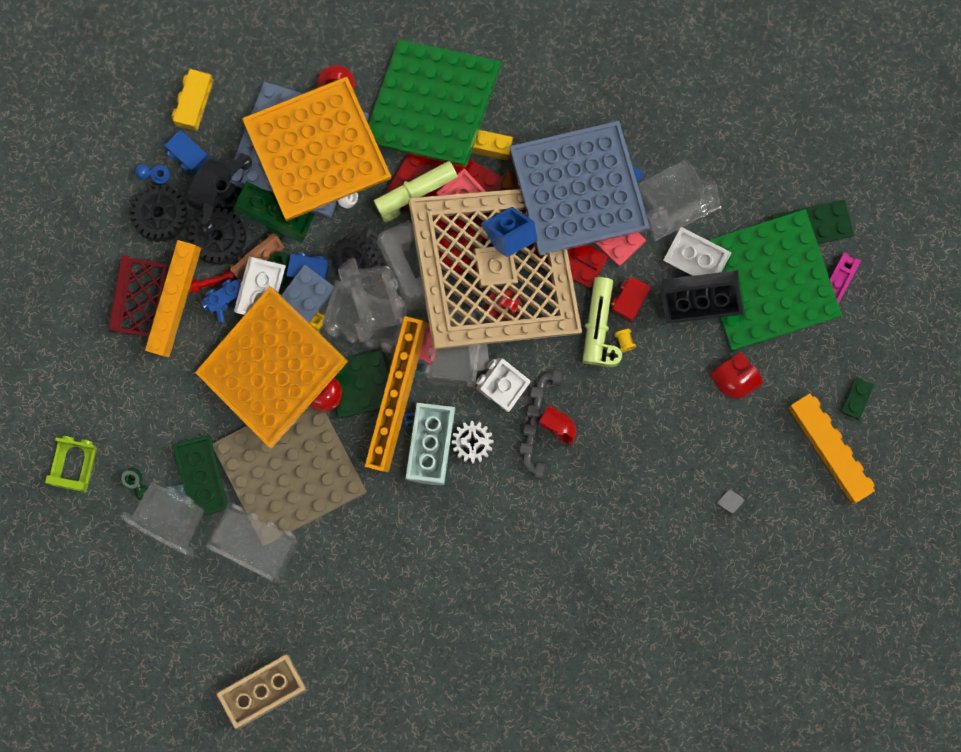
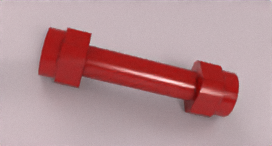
[189,271,235,293]

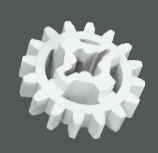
[452,421,493,464]

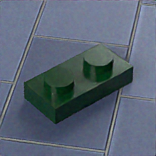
[841,377,874,420]

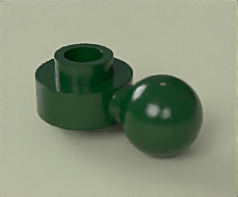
[270,251,290,286]
[121,468,151,500]

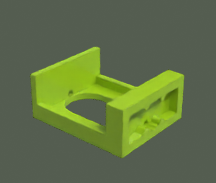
[45,436,97,493]

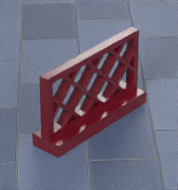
[109,255,167,338]

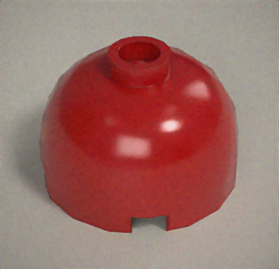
[309,377,343,412]

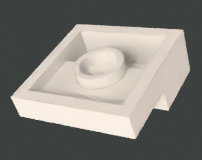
[475,358,531,412]

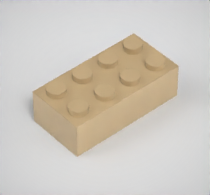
[217,654,307,729]

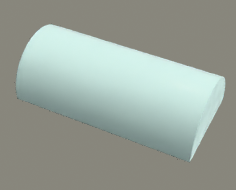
[406,403,455,485]

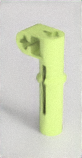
[373,161,458,222]
[582,277,622,367]

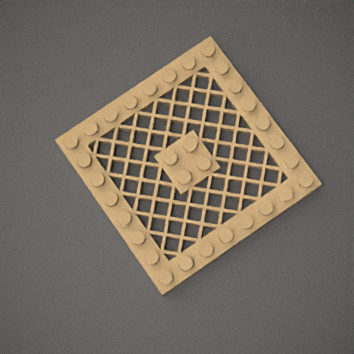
[408,189,582,350]

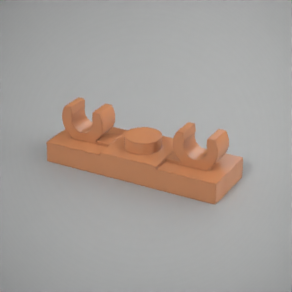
[230,233,284,281]

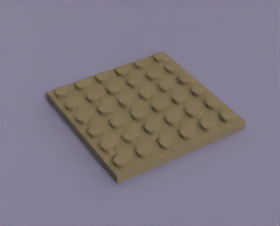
[213,406,367,547]

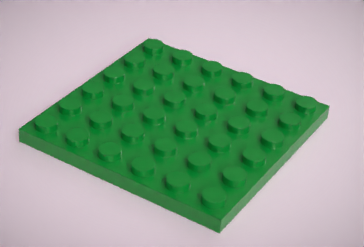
[368,40,502,167]
[708,209,842,351]

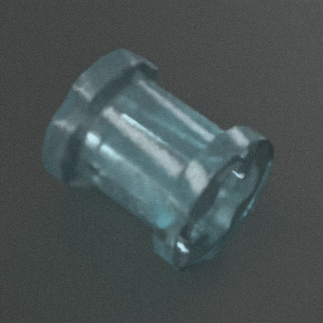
[414,359,428,378]

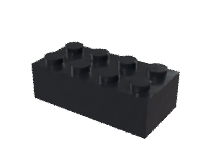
[661,270,744,324]

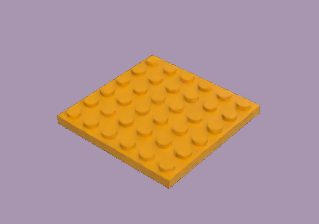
[242,77,391,221]
[195,286,348,448]

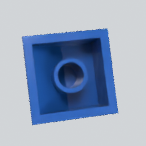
[481,207,538,257]

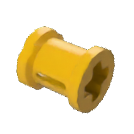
[614,329,636,352]

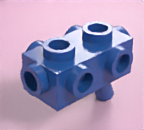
[200,279,242,323]

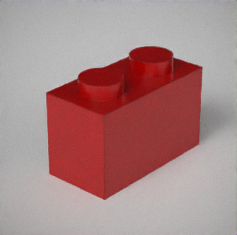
[611,276,651,323]

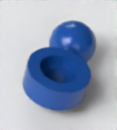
[135,164,170,186]

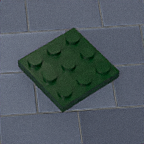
[335,350,388,419]

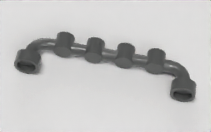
[520,369,563,479]

